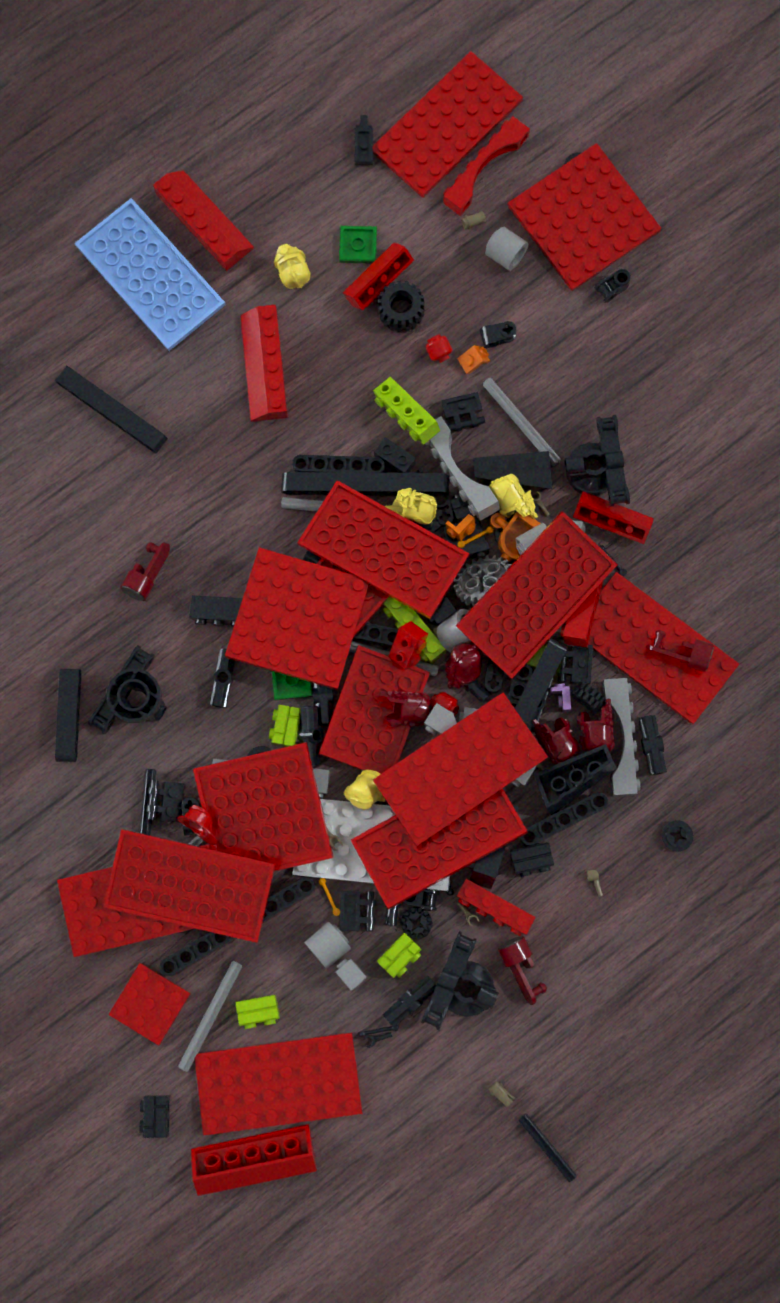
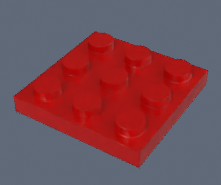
[109,963,191,1045]

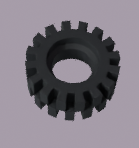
[570,680,606,714]

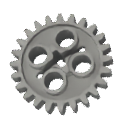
[454,555,511,606]

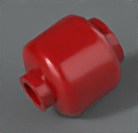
[425,334,453,363]
[430,692,459,717]

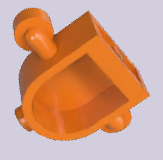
[490,511,541,563]

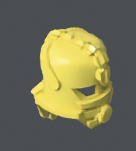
[274,244,310,289]
[489,474,538,519]
[385,488,437,525]
[344,770,385,810]

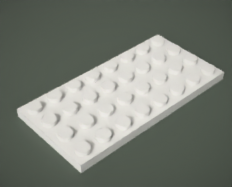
[292,799,450,891]

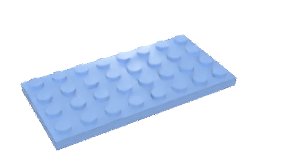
[75,198,226,351]

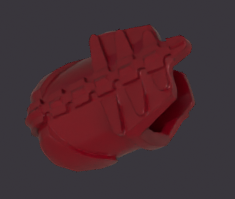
[444,643,482,689]
[379,690,430,727]
[577,699,615,752]
[532,717,580,765]

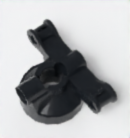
[565,415,630,507]
[88,645,167,735]
[421,931,499,1031]

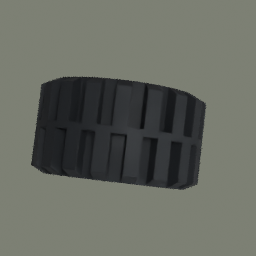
[378,280,425,333]

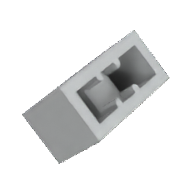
[336,959,368,991]

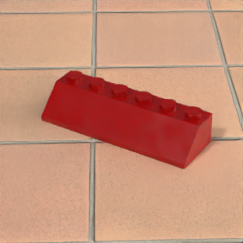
[153,170,254,271]
[240,304,288,422]
[191,1124,317,1196]

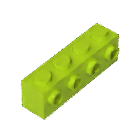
[373,377,440,445]
[382,597,446,664]

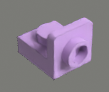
[549,684,571,713]

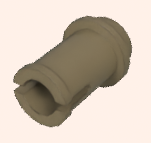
[461,211,486,230]
[489,1081,515,1107]

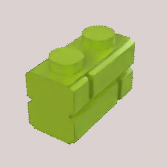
[269,705,301,747]
[377,933,421,978]
[236,995,280,1029]

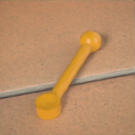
[457,526,493,548]
[318,878,340,916]

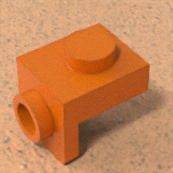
[457,345,490,374]
[445,514,476,541]

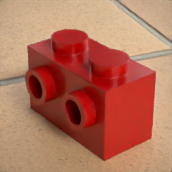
[388,621,428,669]

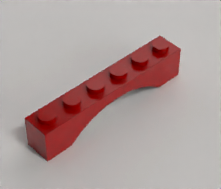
[443,116,530,216]

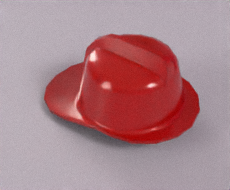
[177,805,217,845]

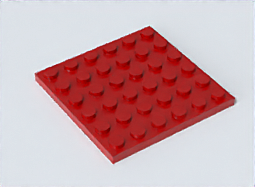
[507,143,662,291]
[225,547,369,690]
[193,742,334,871]

